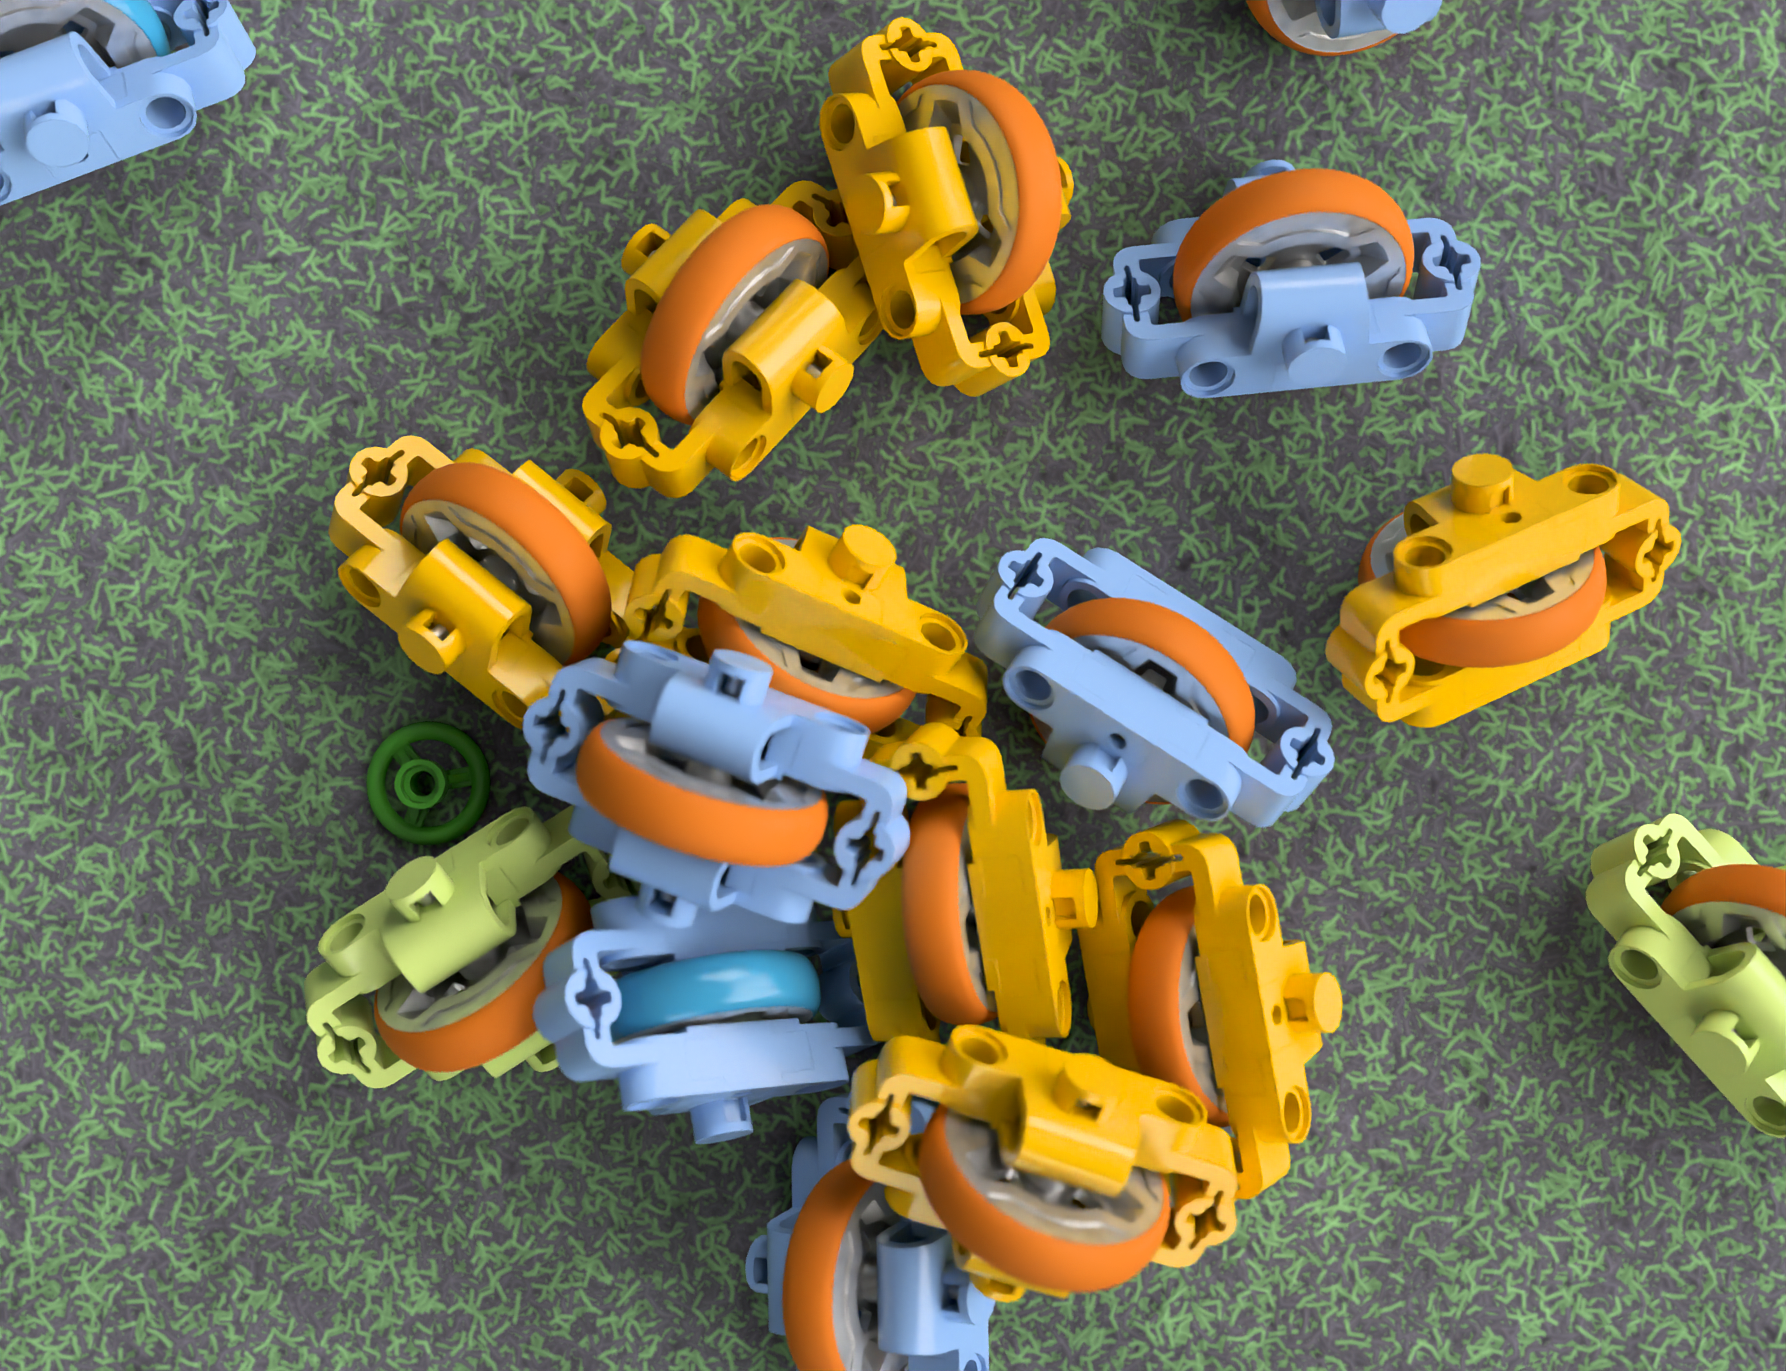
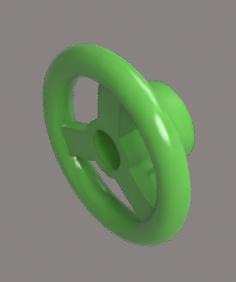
[366,721,490,845]

